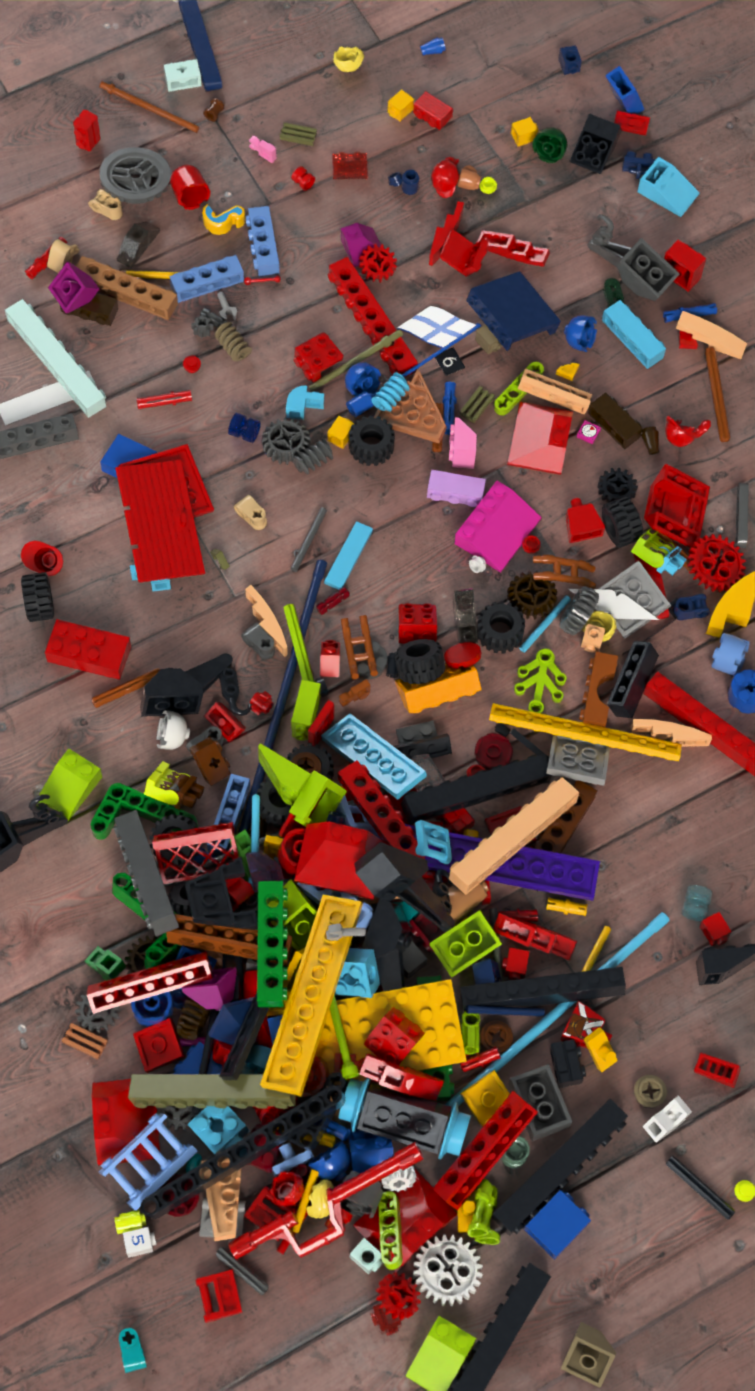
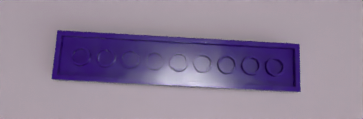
[400,824,600,901]

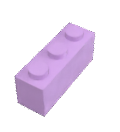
[427,470,486,507]

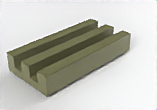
[280,123,317,146]
[460,386,495,424]

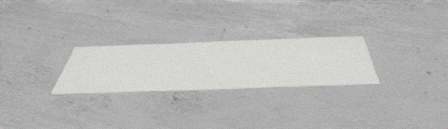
[0,371,98,425]

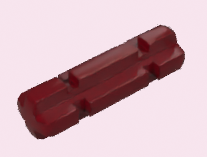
[316,587,350,615]

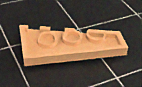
[201,1159,241,1241]

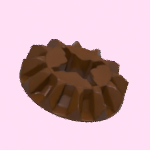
[291,752,321,774]
[480,1021,513,1053]

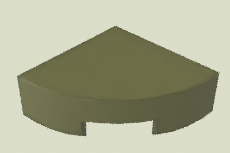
[210,548,230,570]

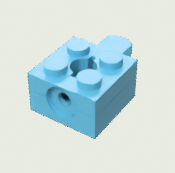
[334,948,380,998]
[188,1106,250,1157]

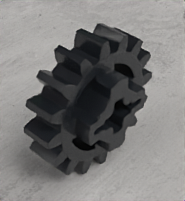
[597,467,638,503]

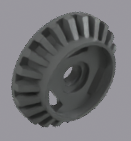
[100,147,171,204]

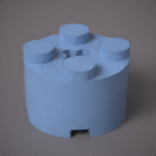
[711,633,750,676]

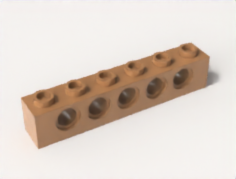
[76,256,178,320]

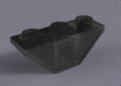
[117,222,160,269]
[453,588,478,644]

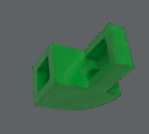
[85,946,127,981]

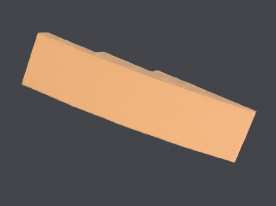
[676,311,747,359]
[245,585,288,657]
[631,719,712,747]

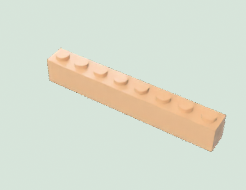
[449,777,579,895]

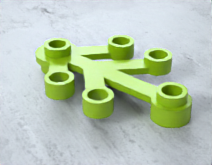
[514,649,567,714]

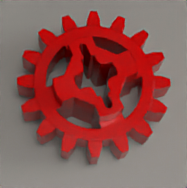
[359,244,397,283]
[376,1272,421,1321]

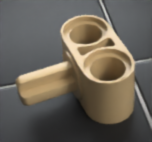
[47,239,79,273]

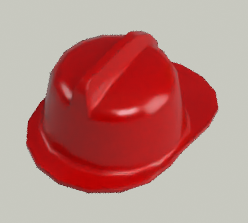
[21,540,64,576]

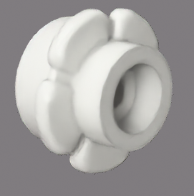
[469,555,486,573]

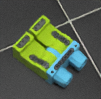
[631,528,687,576]

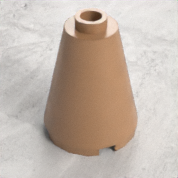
[448,880,489,928]

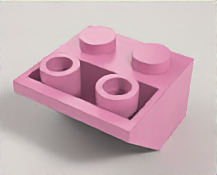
[449,417,477,469]

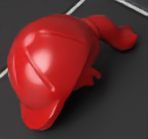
[431,157,460,198]
[665,416,711,447]

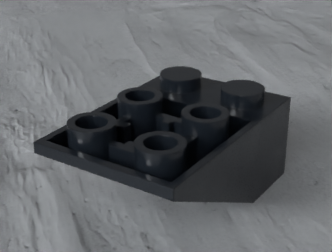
[569,114,622,174]
[696,944,755,985]

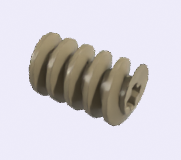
[215,322,252,362]

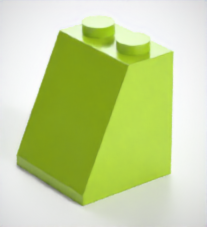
[268,879,318,951]

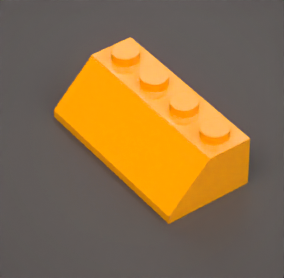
[395,664,482,714]

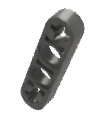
[735,483,749,548]

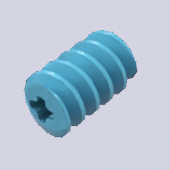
[371,372,410,412]

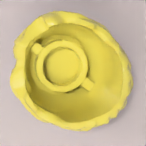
[333,46,364,72]
[582,611,616,642]
[306,1179,334,1219]

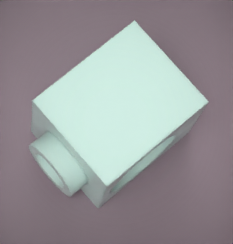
[350,1238,383,1274]

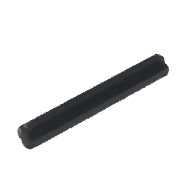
[666,1156,735,1220]

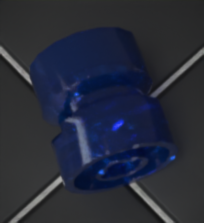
[228,412,261,443]

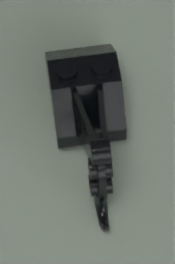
[140,653,252,717]
[0,794,68,872]
[354,842,455,932]
[335,899,412,1001]

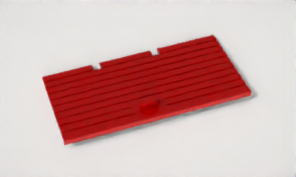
[115,459,205,583]

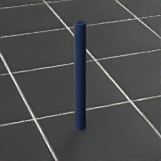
[466,1005,545,1016]

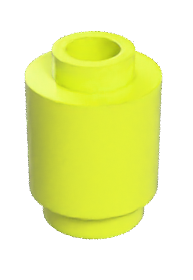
[115,1210,147,1234]

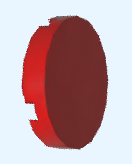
[444,642,482,669]

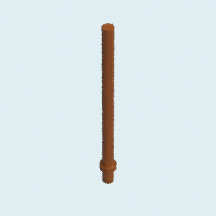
[99,81,200,133]

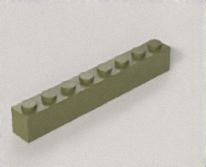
[128,1074,296,1109]

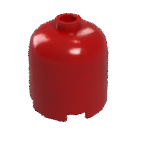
[170,165,210,210]

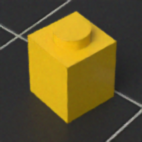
[387,89,414,121]
[511,117,539,147]
[328,416,354,449]

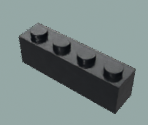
[607,641,659,718]

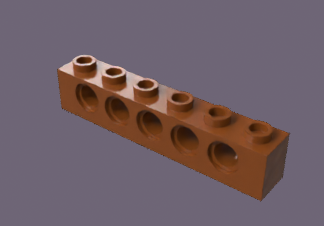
[166,914,292,966]

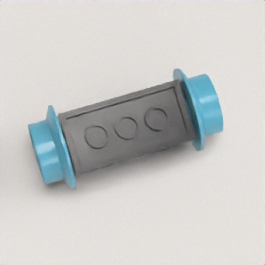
[339,1078,471,1159]

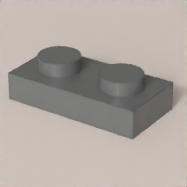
[396,720,438,744]

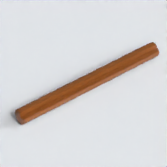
[705,347,730,442]

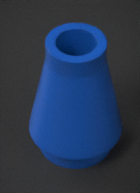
[420,37,446,56]

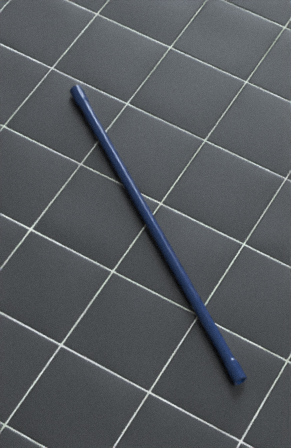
[238,560,327,833]

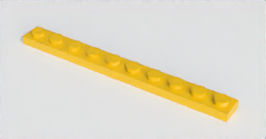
[489,703,682,761]

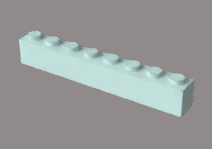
[5,299,106,418]

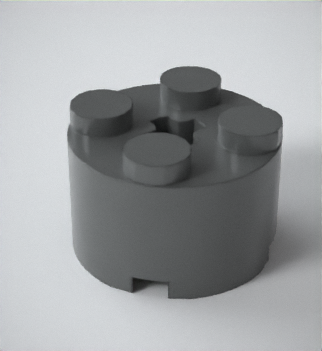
[340,1171,383,1218]

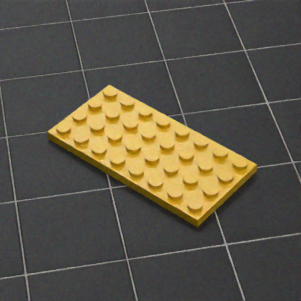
[303,979,467,1092]

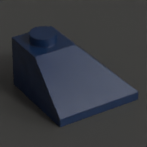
[208,997,260,1046]

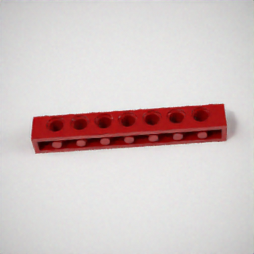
[327,257,418,378]

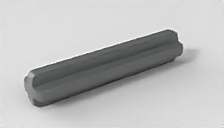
[216,1247,269,1295]

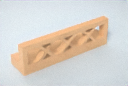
[518,369,592,415]

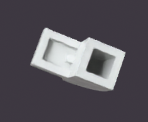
[643,1096,692,1143]

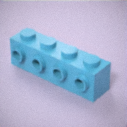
[602,300,666,369]

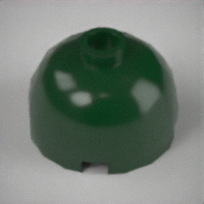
[532,127,568,163]

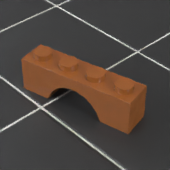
[579,652,618,727]

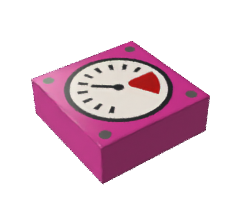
[577,420,601,444]

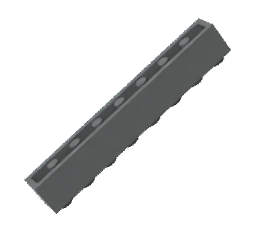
[113,810,179,936]

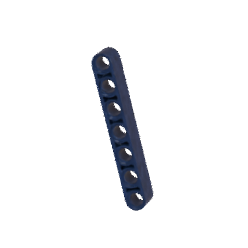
[178,0,223,92]

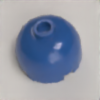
[564,315,597,352]
[345,362,381,397]
[308,1141,351,1181]

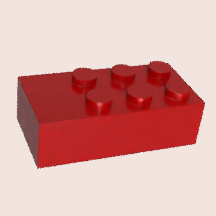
[45,619,131,680]

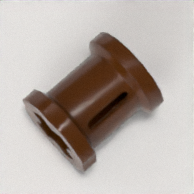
[203,98,224,122]

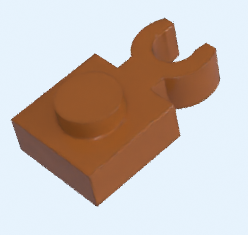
[339,679,371,707]

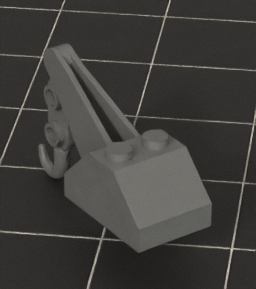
[587,215,679,301]

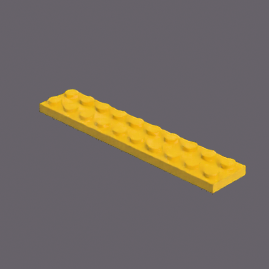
[260,894,363,1096]

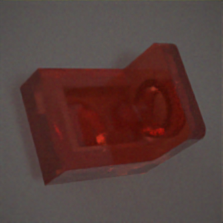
[370,1304,402,1336]

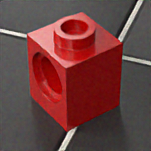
[699,912,732,947]

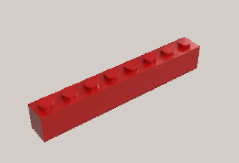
[643,672,755,776]

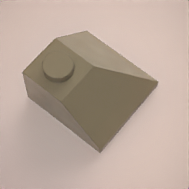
[561,1322,616,1388]

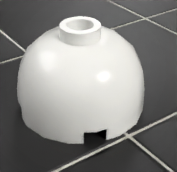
[157,710,190,750]

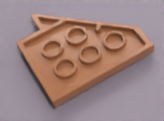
[374,370,447,443]

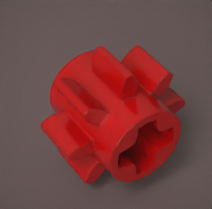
[250,691,274,715]

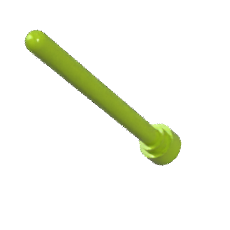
[330,995,359,1079]

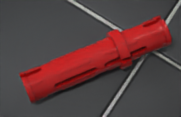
[25,237,68,279]
[137,390,192,410]

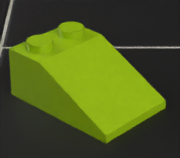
[258,743,311,805]
[38,749,102,823]
[429,910,503,978]
[405,1316,476,1391]

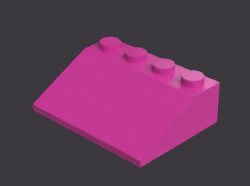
[455,481,542,573]

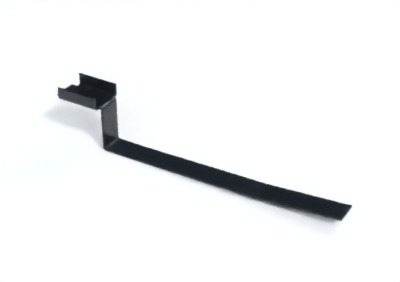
[622,598,678,656]
[495,723,565,779]

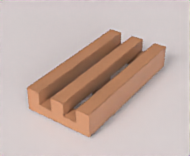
[62,1023,108,1060]

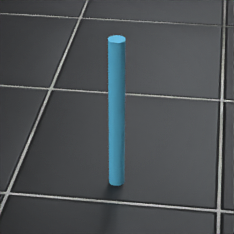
[519,595,571,653]

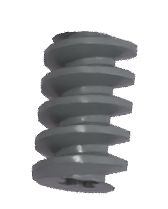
[293,438,334,475]

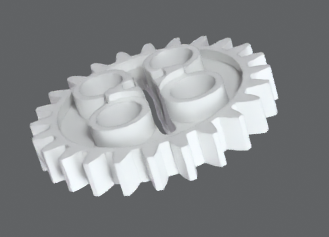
[413,1235,483,1306]

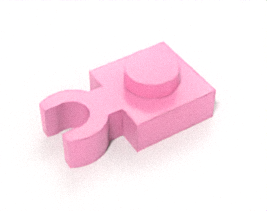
[249,136,276,163]

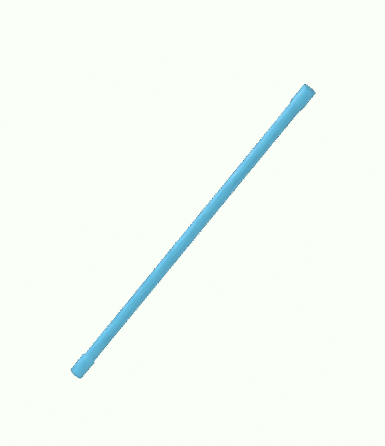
[445,912,670,1113]

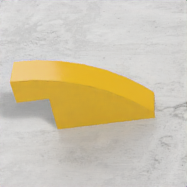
[706,571,755,638]

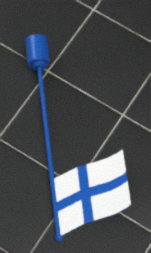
[346,306,481,418]

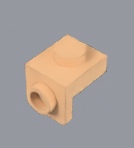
[581,624,605,653]

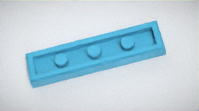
[324,521,373,590]

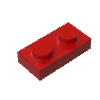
[614,111,650,136]

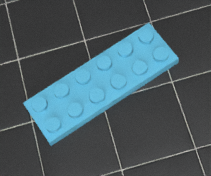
[321,713,427,800]

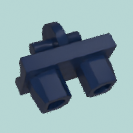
[622,151,655,179]

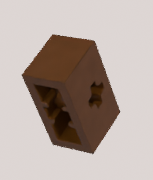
[189,737,231,786]

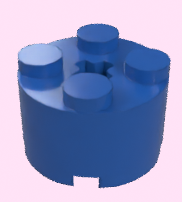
[728,670,755,714]
[131,992,174,1027]

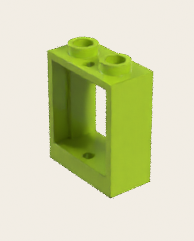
[291,680,321,741]
[289,771,347,827]

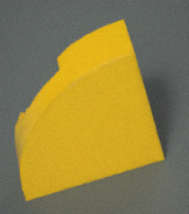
[556,363,580,381]

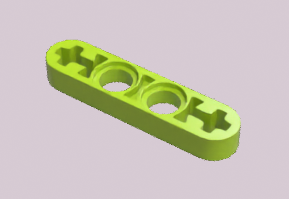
[494,362,544,415]
[378,1191,403,1270]

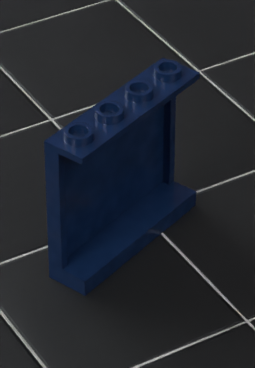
[466,271,561,351]

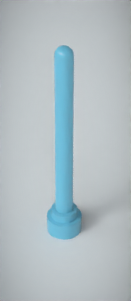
[247,794,261,891]

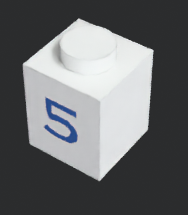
[123,1227,156,1258]

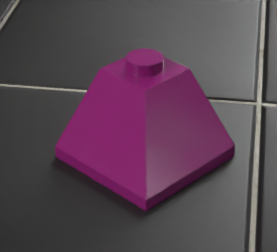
[341,223,381,267]
[48,262,99,313]
[182,967,237,1011]

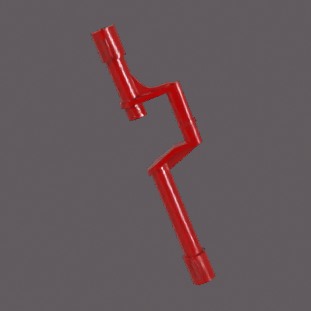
[228,1142,424,1259]

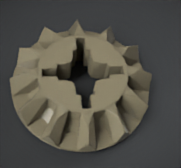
[634,1075,667,1108]

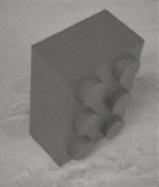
[509,1064,573,1142]

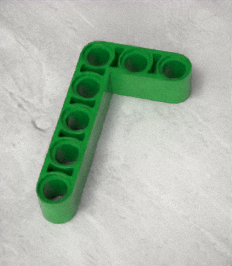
[90,783,198,840]
[112,873,182,969]

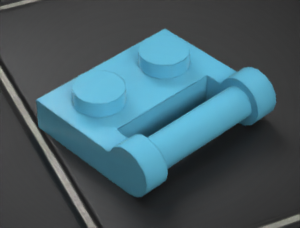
[415,820,452,865]

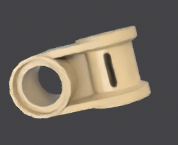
[88,189,123,220]
[234,495,267,530]

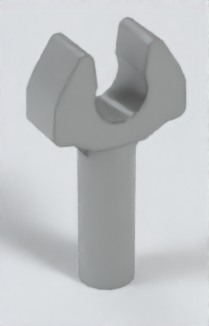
[217,292,237,322]
[326,924,366,941]

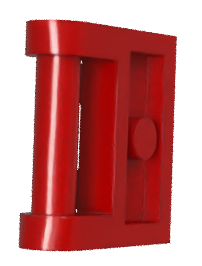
[244,1186,298,1241]
[195,1269,242,1323]

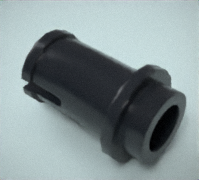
[386,653,398,678]

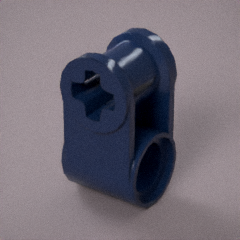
[673,594,711,621]

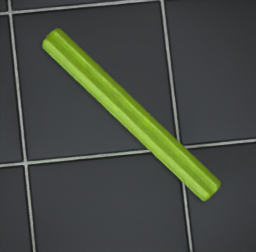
[284,604,315,682]

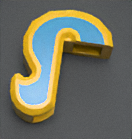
[202,204,245,235]

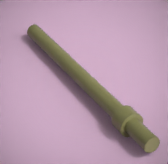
[308,329,403,392]

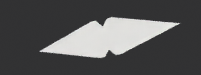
[569,589,659,620]

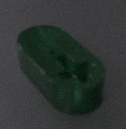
[603,278,624,308]

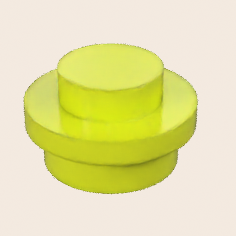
[480,177,497,194]
[734,1180,755,1202]

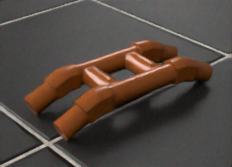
[533,555,596,589]
[341,615,378,679]

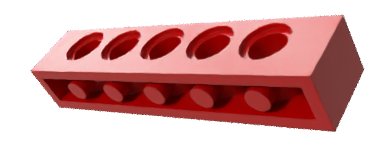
[337,760,426,859]
[87,951,213,1013]
[433,1091,538,1211]

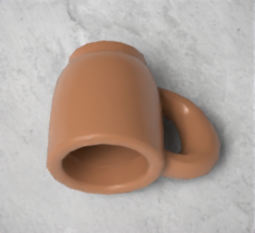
[457,165,481,190]

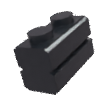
[549,1039,586,1088]

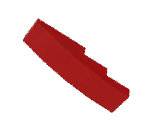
[429,201,464,266]
[476,230,550,267]
[493,912,578,960]

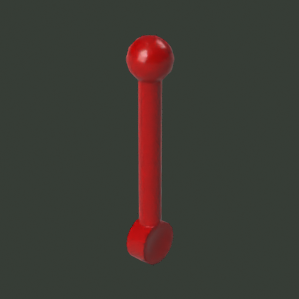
[244,275,281,285]

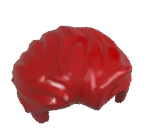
[270,1171,305,1207]

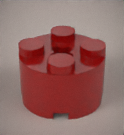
[278,828,305,875]

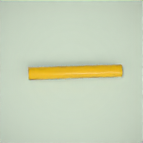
[126,271,178,279]
[581,926,611,972]
[291,1169,319,1233]

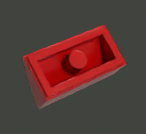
[204,702,246,742]

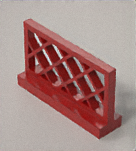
[152,822,239,884]

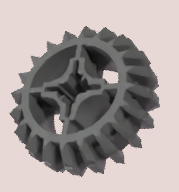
[261,418,311,465]
[559,586,599,636]

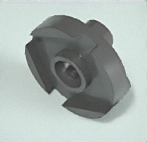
[353,641,388,679]

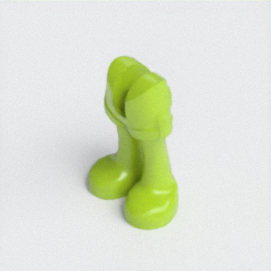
[468,1179,500,1245]

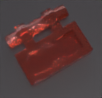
[332,152,368,179]

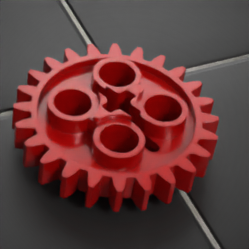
[686,534,746,593]

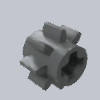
[191,315,214,338]

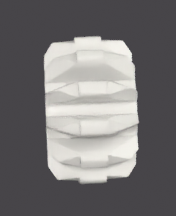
[381,1165,416,1192]

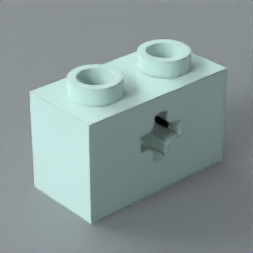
[164,59,201,92]

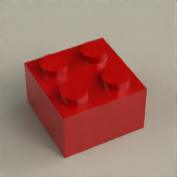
[664,240,706,292]

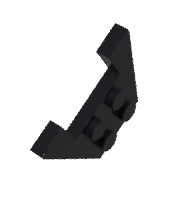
[185,857,258,930]

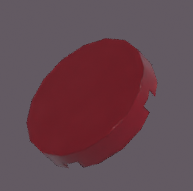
[474,733,513,770]

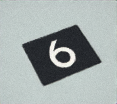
[435,347,465,376]

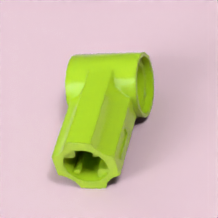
[460,1011,480,1055]

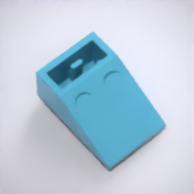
[638,157,699,217]

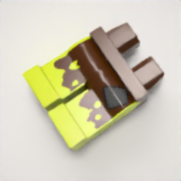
[144,761,205,810]

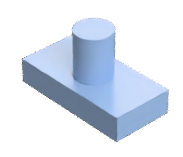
[272,1143,314,1177]

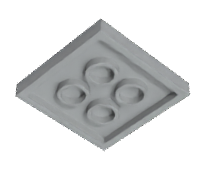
[599,561,671,639]
[546,735,610,786]

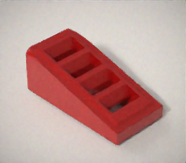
[694,1053,741,1088]

